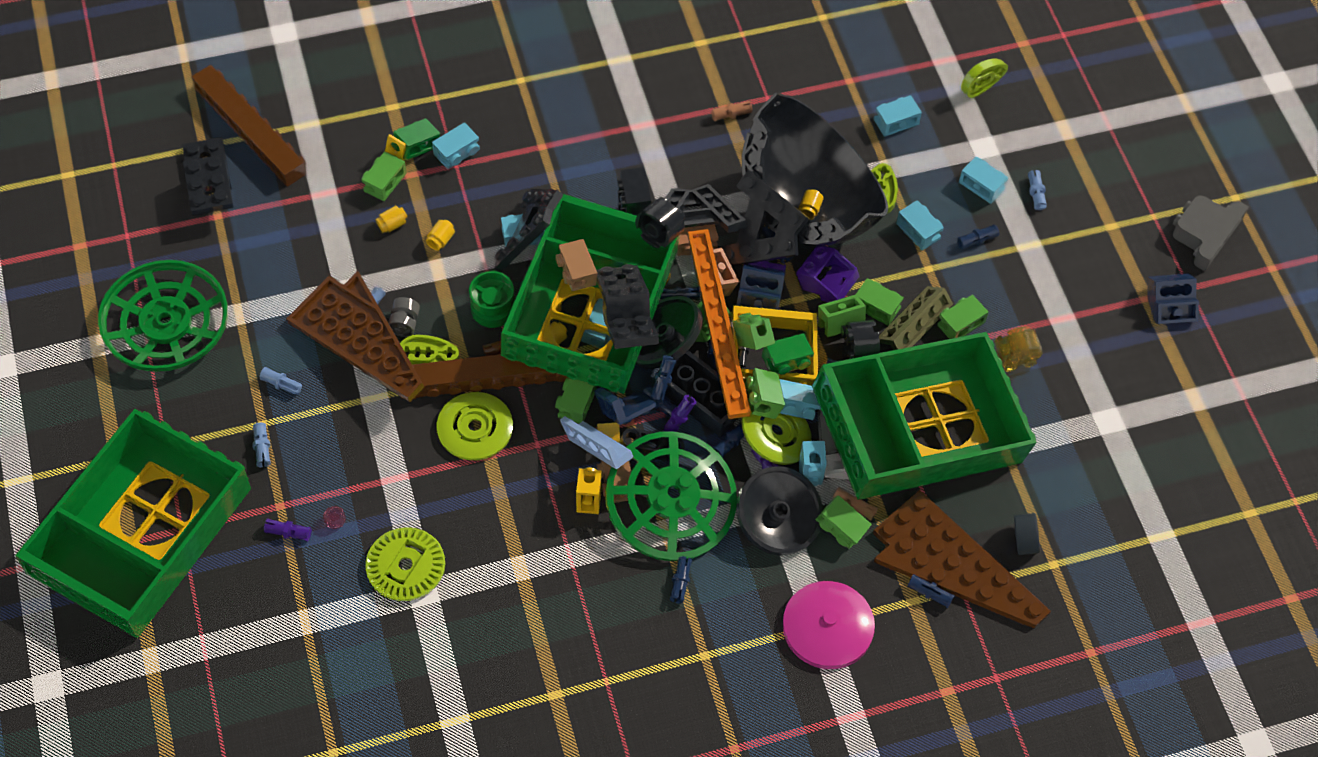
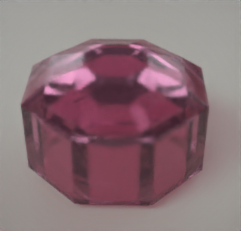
[323,506,346,529]

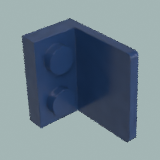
[594,387,656,425]

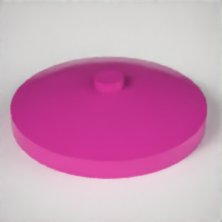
[783,581,875,669]

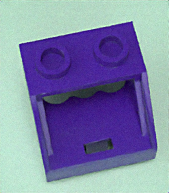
[797,245,860,302]

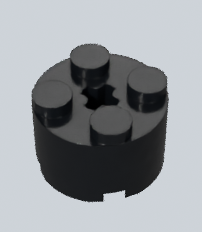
[635,197,685,249]
[841,320,880,359]

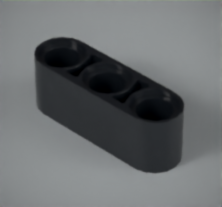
[620,428,685,462]

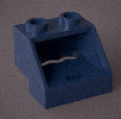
[736,264,786,310]
[1147,274,1199,324]

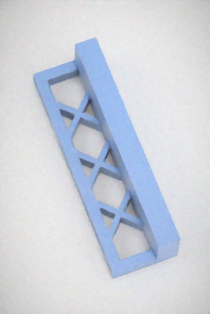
[560,416,633,469]

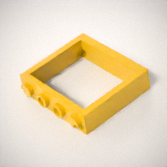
[730,306,818,386]

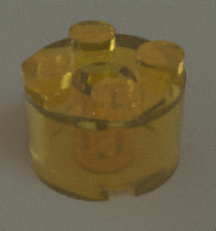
[994,326,1043,372]

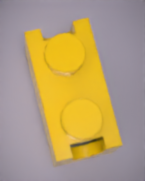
[576,467,602,514]

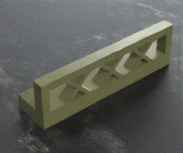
[879,286,953,350]

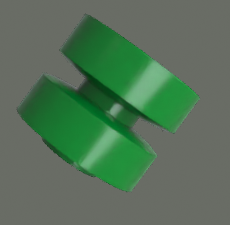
[469,271,515,328]

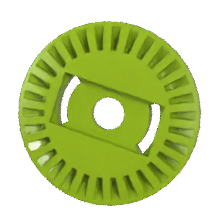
[437,392,513,460]
[742,404,812,465]
[366,527,445,601]

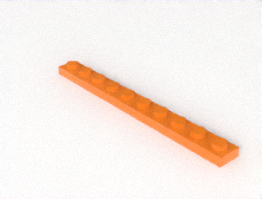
[687,229,751,419]

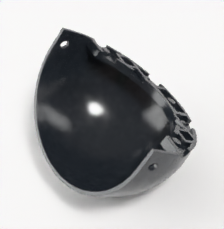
[742,92,888,246]

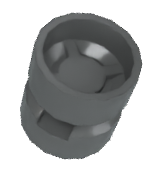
[388,297,420,337]

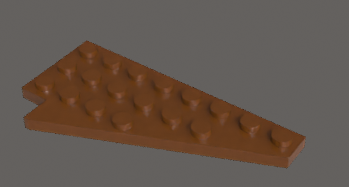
[286,271,424,402]
[873,490,1051,628]

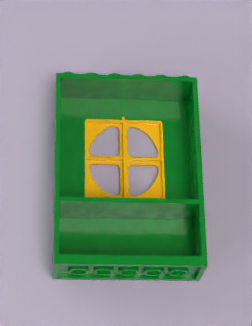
[501,194,680,394]
[812,332,1037,500]
[15,409,251,639]

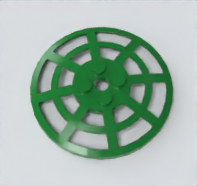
[98,260,228,372]
[605,431,737,561]

